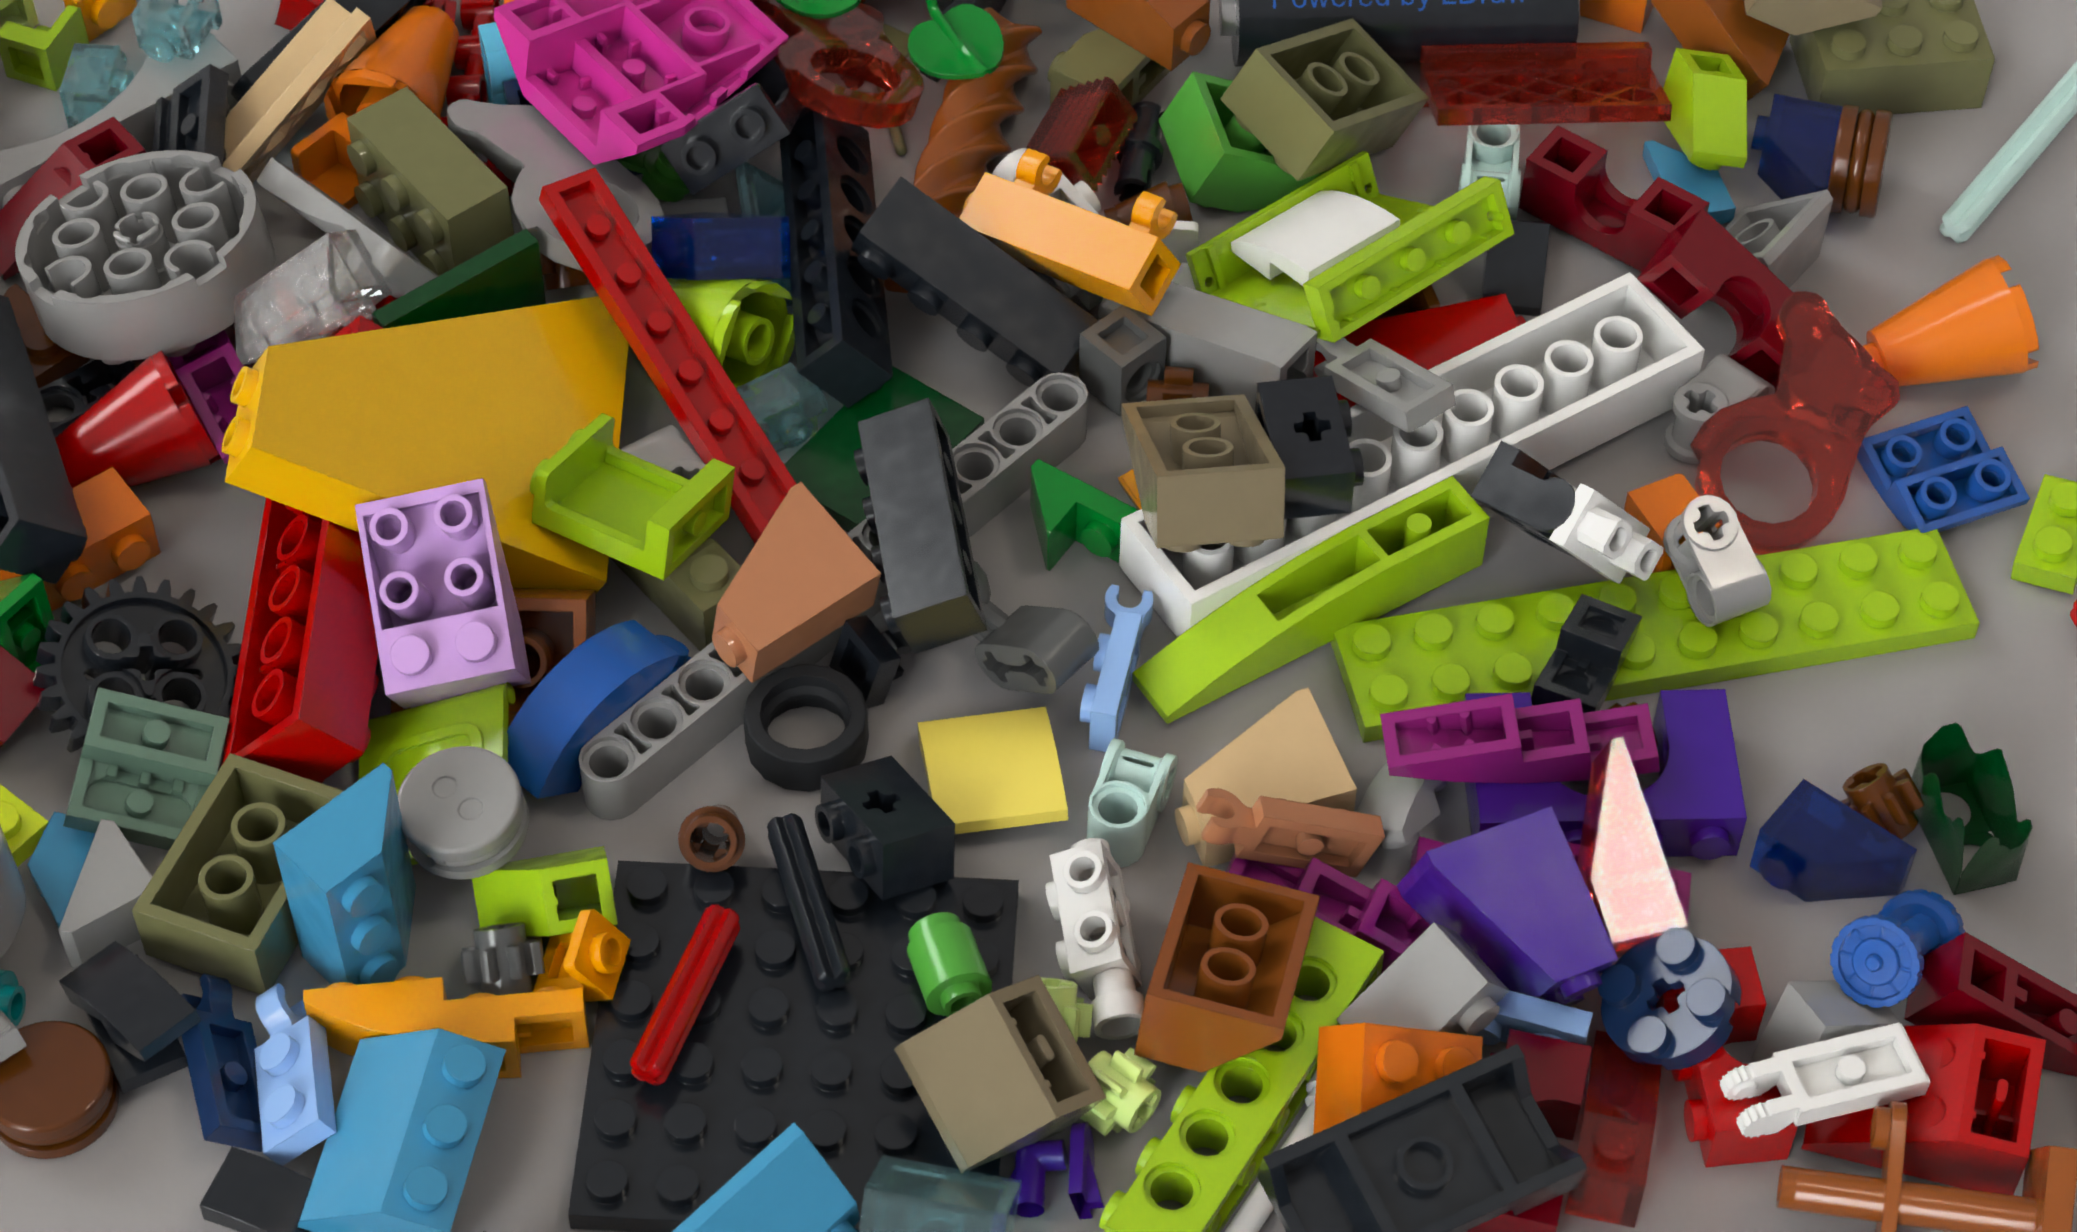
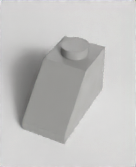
[1336,922,1510,1035]

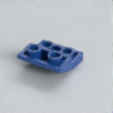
[1853,406,2030,533]

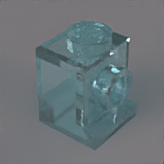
[131,0,223,63]
[59,43,134,128]
[736,362,828,453]

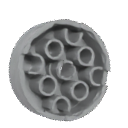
[15,150,276,365]

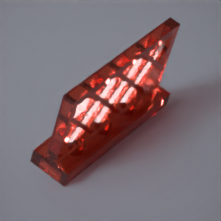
[1419,41,1672,126]

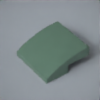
[63,687,230,850]

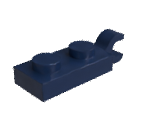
[181,973,263,1152]

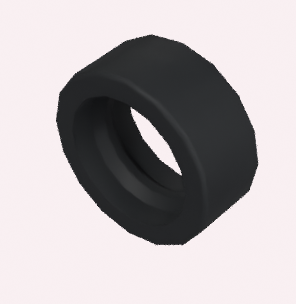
[743,664,869,792]

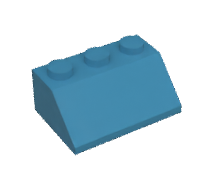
[273,763,416,985]
[297,1028,506,1232]
[672,1122,860,1232]

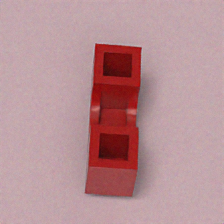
[1656,946,1798,1168]

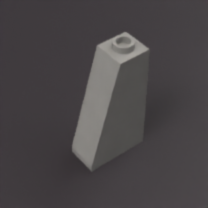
[1098,282,1317,413]

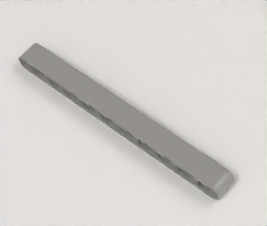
[578,372,1088,820]

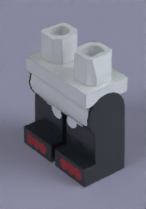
[1471,441,1664,584]

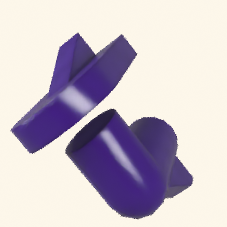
[997,1122,1105,1219]

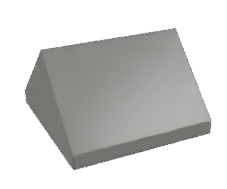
[1725,189,1833,288]

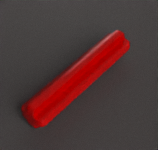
[630,904,740,1086]

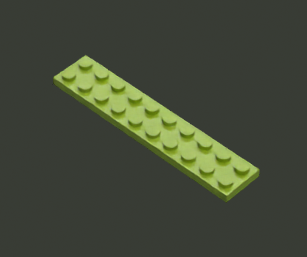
[1331,529,1980,743]

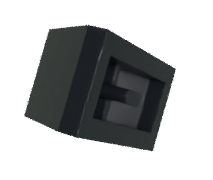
[1482,219,1550,316]

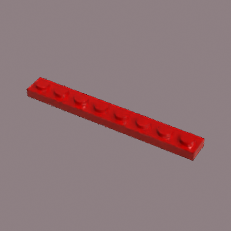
[539,167,796,544]

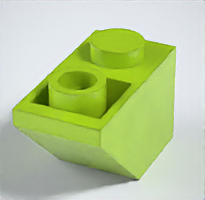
[1656,48,1747,170]
[472,846,618,936]

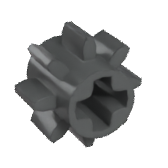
[461,922,545,995]

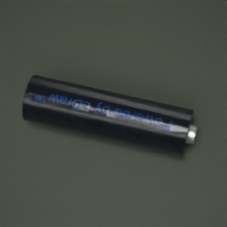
[1219,0,1580,67]

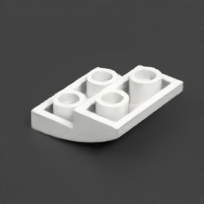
[1231,190,1400,286]

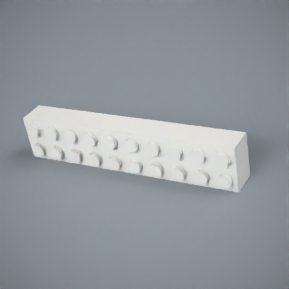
[1119,272,1705,638]

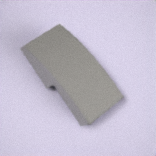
[1356,762,1447,849]

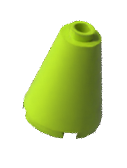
[664,275,795,400]

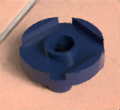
[1597,927,1742,1070]

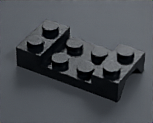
[1257,1044,1587,1232]

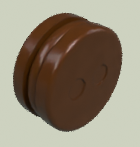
[1828,105,1893,218]
[0,1021,119,1159]

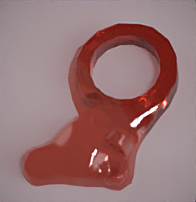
[750,0,924,129]
[1690,291,1900,555]

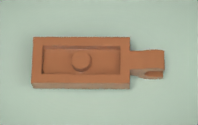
[1196,788,1385,877]

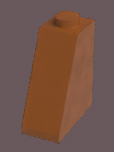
[1066,0,1211,71]
[1650,0,1790,101]

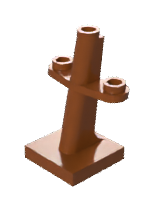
[1776,1101,2077,1232]

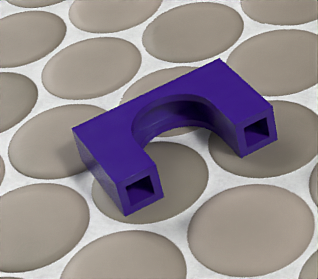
[1464,689,1747,861]

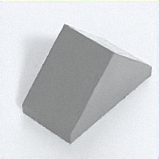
[58,819,152,968]
[1751,980,1906,1062]

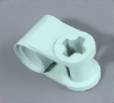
[1459,109,1521,219]
[1086,738,1178,868]

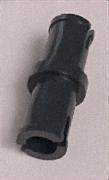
[1114,101,1164,202]

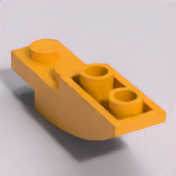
[303,976,589,1079]

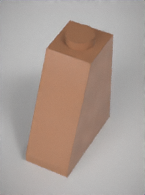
[712,482,881,683]

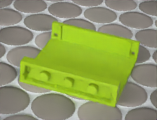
[1185,151,1515,343]

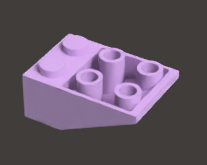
[355,478,531,709]

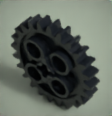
[33,576,241,753]

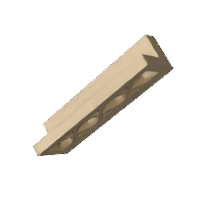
[223,0,377,184]

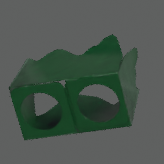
[1911,723,2032,895]

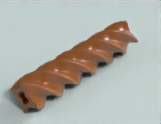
[884,8,1042,293]

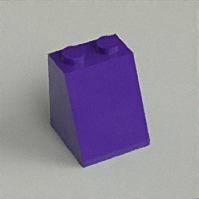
[1397,806,1618,1007]

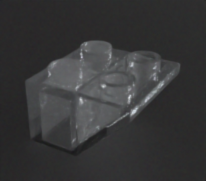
[234,229,393,365]

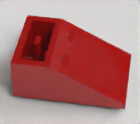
[1801,1023,2046,1195]

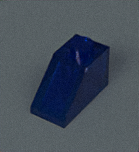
[1751,94,1843,200]
[651,212,791,280]
[1750,779,1917,902]

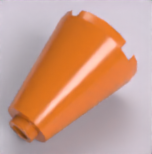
[324,5,459,120]
[1859,255,2039,388]

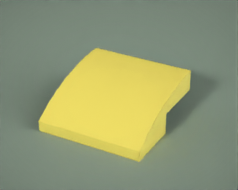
[917,706,1068,835]

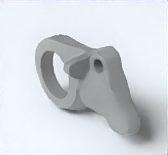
[447,99,664,272]
[256,156,438,301]

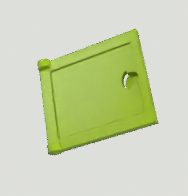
[358,682,516,865]

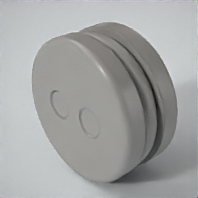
[397,746,529,880]

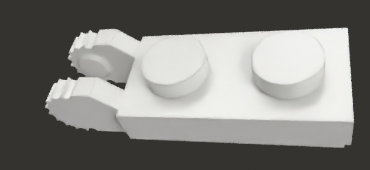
[1719,1023,1931,1138]

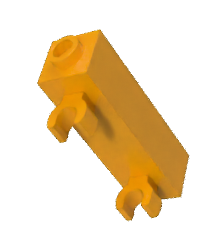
[959,148,1181,316]

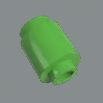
[907,912,992,1017]

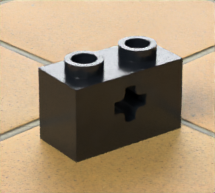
[1255,375,1364,520]
[815,755,955,901]

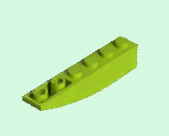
[1132,476,1490,724]

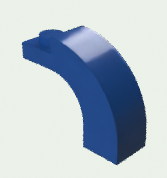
[507,620,691,799]

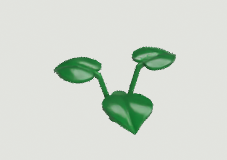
[776,0,1004,80]

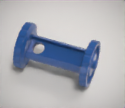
[1830,889,1965,1008]

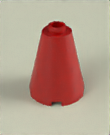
[55,351,222,488]

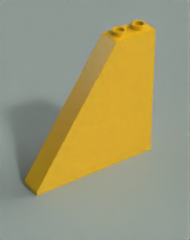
[222,296,629,593]

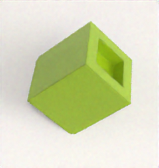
[0,5,90,91]

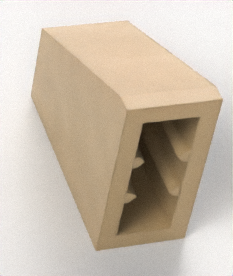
[1175,687,1357,867]

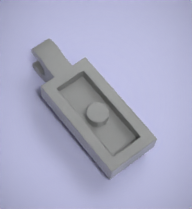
[1314,337,1456,433]

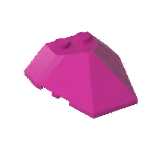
[494,0,789,165]

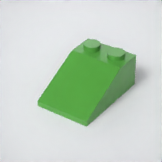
[1158,71,1367,213]

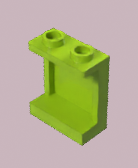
[530,413,735,581]

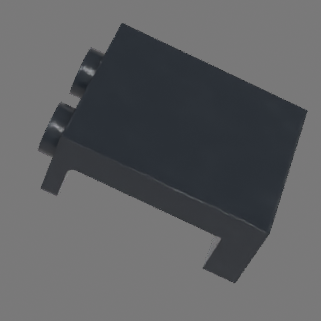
[661,55,808,195]

